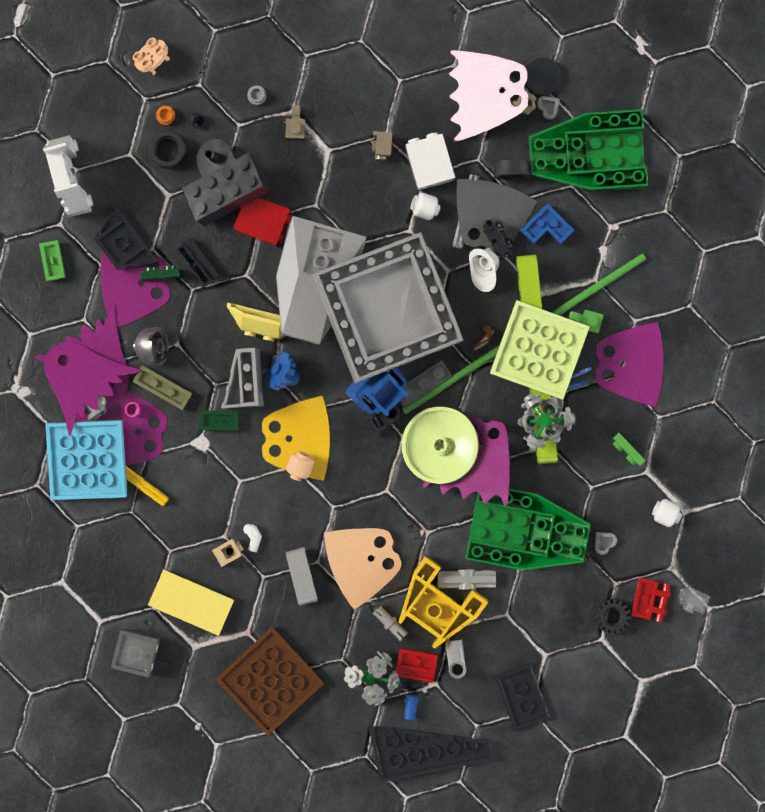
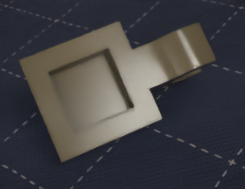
[285,105,306,139]

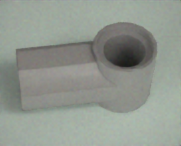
[445,640,466,679]

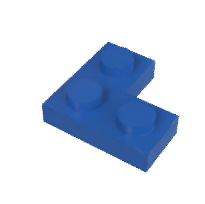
[520,203,574,244]

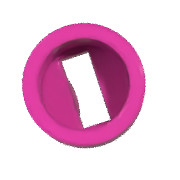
[125,402,142,418]

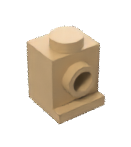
[212,538,244,567]

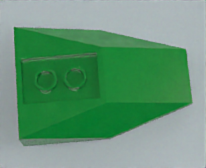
[529,109,648,190]
[465,489,591,570]

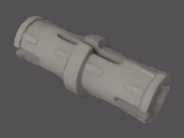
[373,605,409,641]

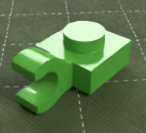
[568,310,603,334]

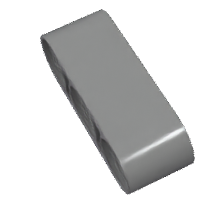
[286,547,318,606]

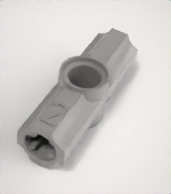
[438,569,496,589]

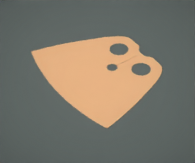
[324,528,402,610]

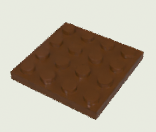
[215,626,325,736]

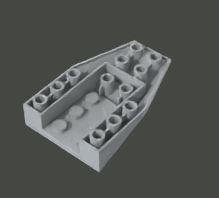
[276,216,367,345]

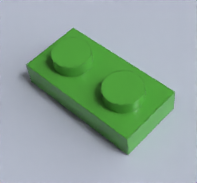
[39,240,66,282]
[611,433,646,466]

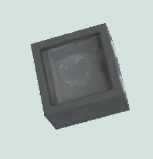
[111,628,161,677]

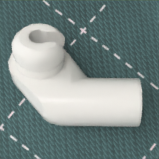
[244,524,262,552]

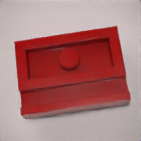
[396,647,438,683]

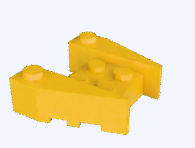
[398,555,488,648]

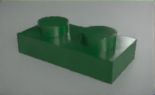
[140,266,181,281]
[200,411,239,431]

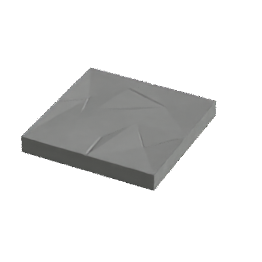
[312,232,464,383]

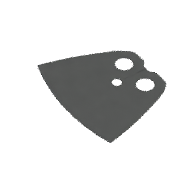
[457,179,537,253]

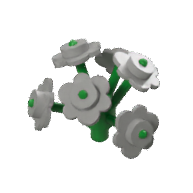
[344,651,399,706]

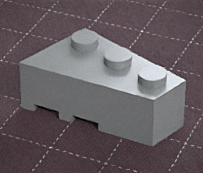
[221,348,264,409]

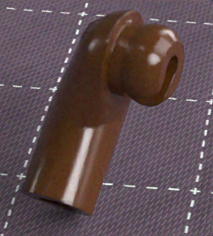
[472,325,495,351]

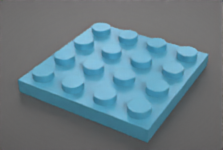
[45,420,127,500]

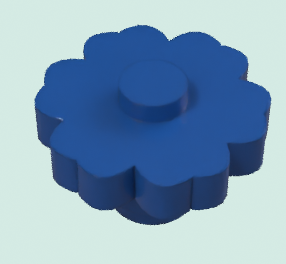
[265,352,300,391]

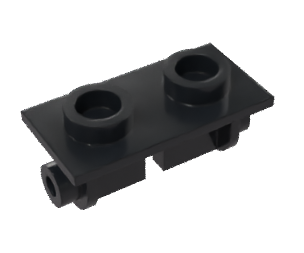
[483,218,515,259]

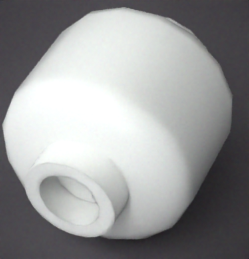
[411,193,440,220]
[652,499,682,527]

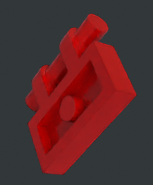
[631,578,671,622]

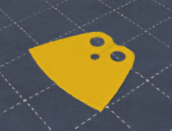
[262,396,330,481]

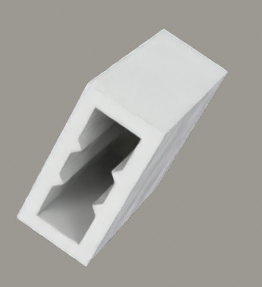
[405,132,455,191]

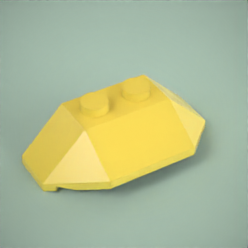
[227,303,286,342]

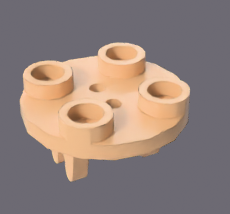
[133,38,169,75]

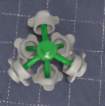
[518,393,575,449]

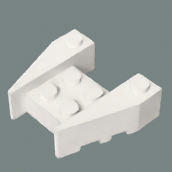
[43,136,93,217]

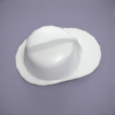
[469,248,499,292]

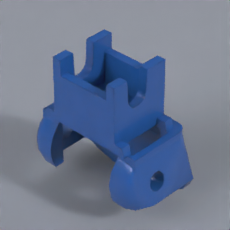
[346,367,409,416]

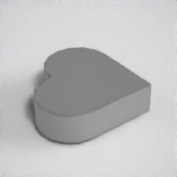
[536,96,560,120]
[594,532,617,555]

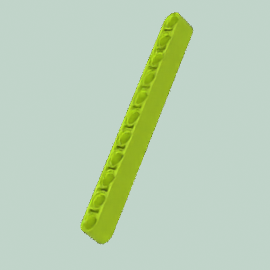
[516,254,558,465]

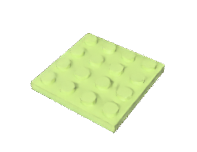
[490,300,589,400]

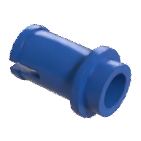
[404,695,419,720]

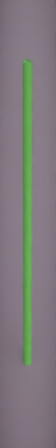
[402,253,646,414]

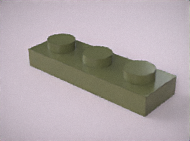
[133,365,192,410]

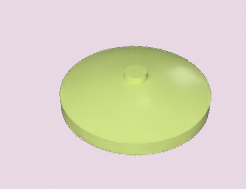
[402,407,479,484]

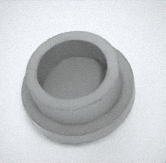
[247,86,266,105]

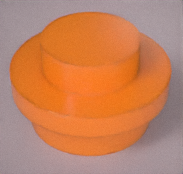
[156,106,175,125]

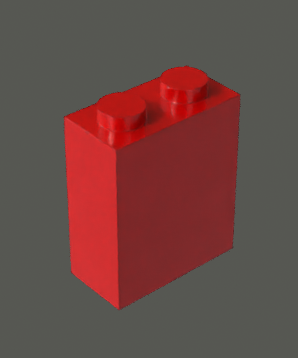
[233,198,292,247]

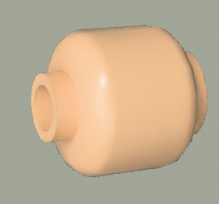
[286,451,314,481]

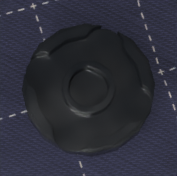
[526,58,562,96]

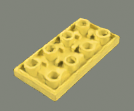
[148,570,234,636]

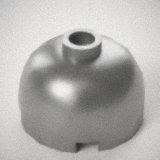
[133,327,169,365]

